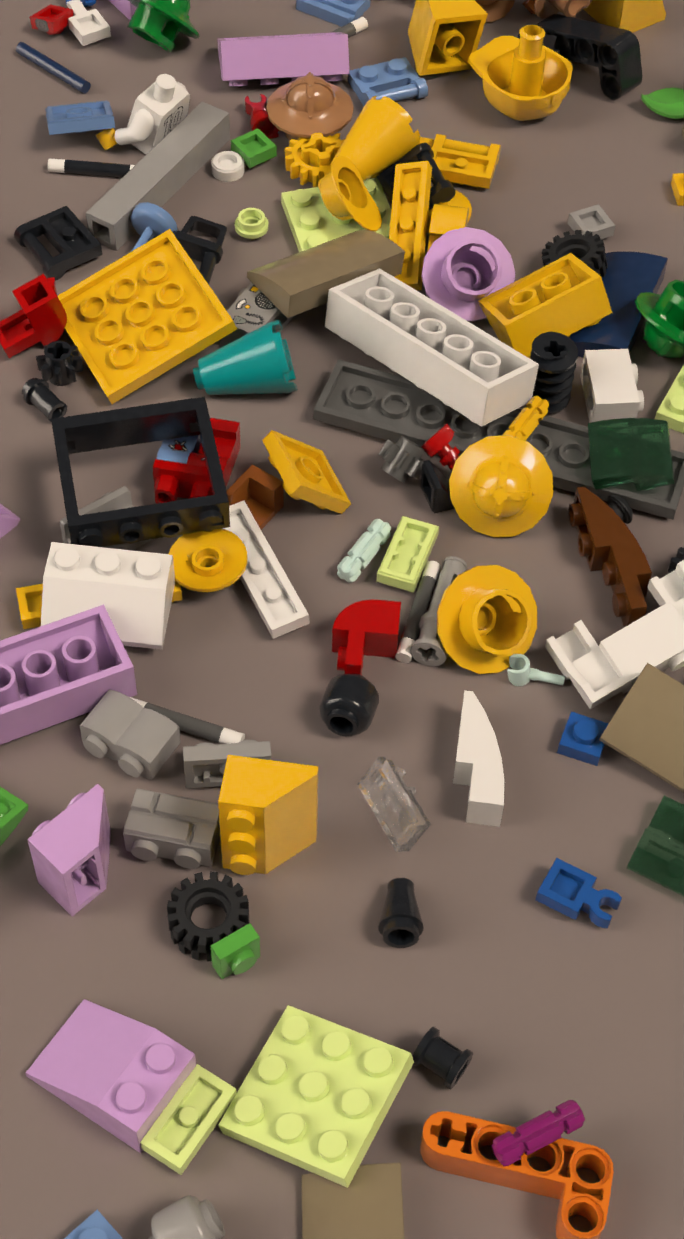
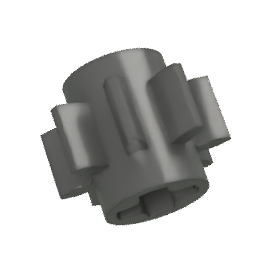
[378,436,425,483]

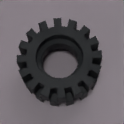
[542,230,608,277]
[167,871,250,962]

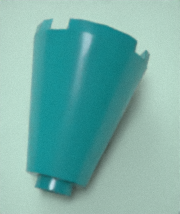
[193,320,298,395]

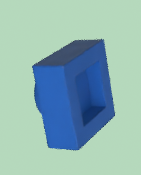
[557,711,609,766]

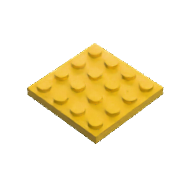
[58,229,237,404]

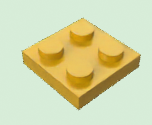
[262,430,351,514]

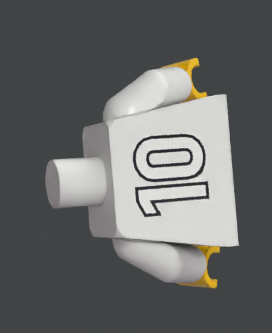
[95,74,190,155]

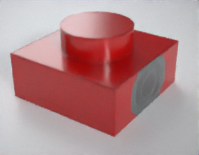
[30,4,74,35]

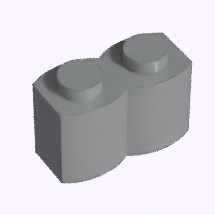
[80,690,181,780]

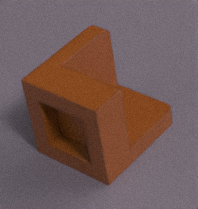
[227,464,284,530]

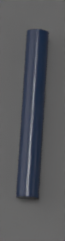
[16,42,91,94]

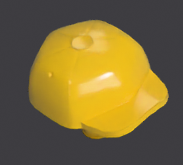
[468,25,573,121]

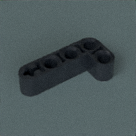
[536,14,642,100]

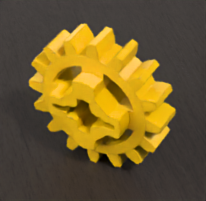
[285,132,345,188]

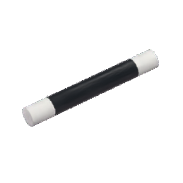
[48,158,135,178]

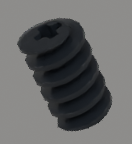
[530,332,578,414]

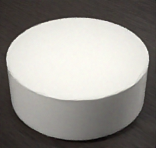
[211,151,245,182]

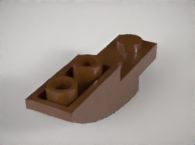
[568,487,652,627]

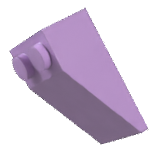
[26,999,196,1153]

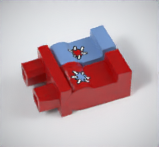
[153,418,240,504]

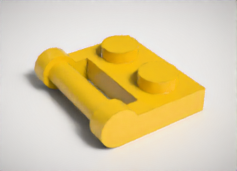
[432,134,501,189]

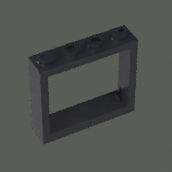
[51,397,230,547]

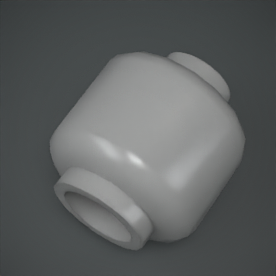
[148,1195,225,1239]

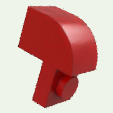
[0,273,67,358]
[332,599,401,676]

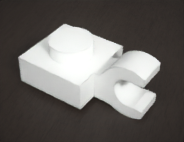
[67,0,111,46]

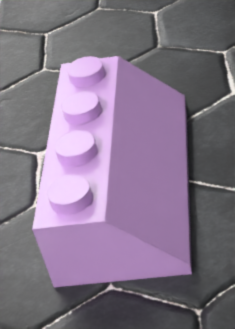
[217,32,350,86]
[0,604,137,745]

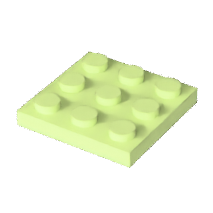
[281,177,391,252]
[218,1005,414,1188]

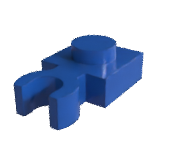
[536,858,622,928]

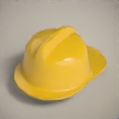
[318,156,382,232]

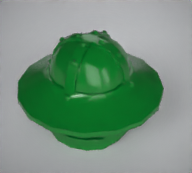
[127,0,200,52]
[635,280,684,358]

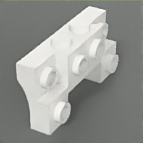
[545,560,684,710]

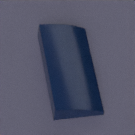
[569,252,668,358]

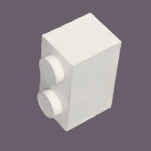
[580,349,644,429]

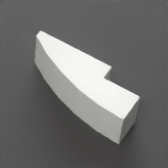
[453,690,504,827]

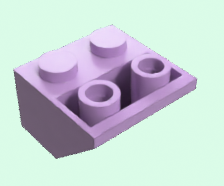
[27,784,111,917]

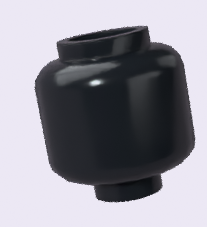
[319,674,379,737]

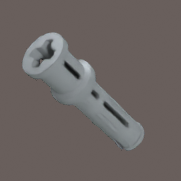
[411,556,467,666]

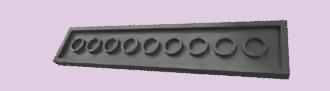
[313,359,684,520]

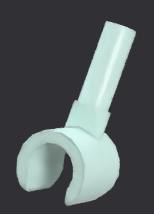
[507,654,565,687]

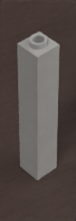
[86,102,230,251]

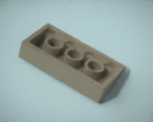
[247,229,405,318]
[599,663,684,793]
[302,1163,405,1239]

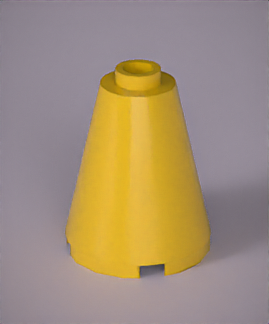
[330,96,420,182]

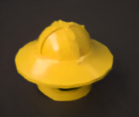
[449,435,553,538]
[437,565,537,674]

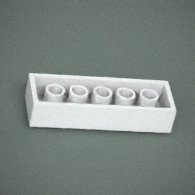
[325,268,539,427]

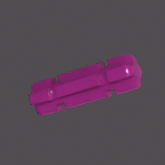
[492,1100,585,1166]

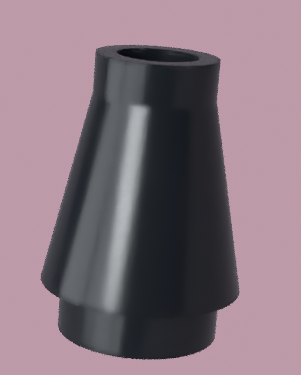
[378,878,424,948]

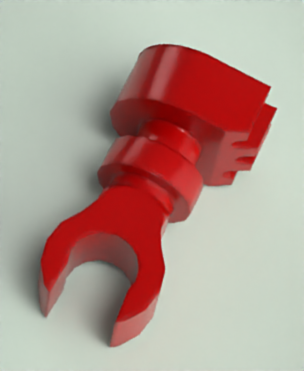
[245,94,280,139]
[421,424,460,471]

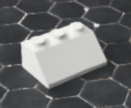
[41,542,176,650]

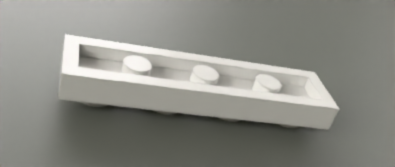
[222,500,310,639]

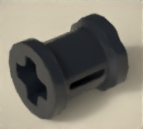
[412,1026,473,1090]

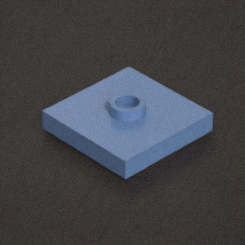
[45,100,115,135]

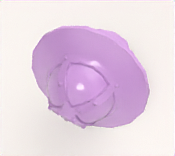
[421,227,515,322]

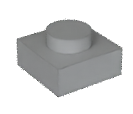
[568,204,615,240]

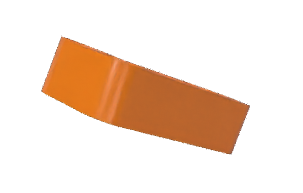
[420,1111,614,1239]

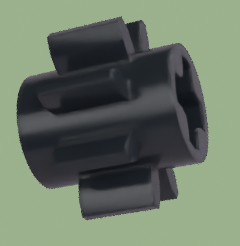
[36,341,84,386]

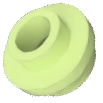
[235,208,269,239]

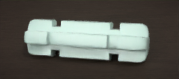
[337,519,391,583]

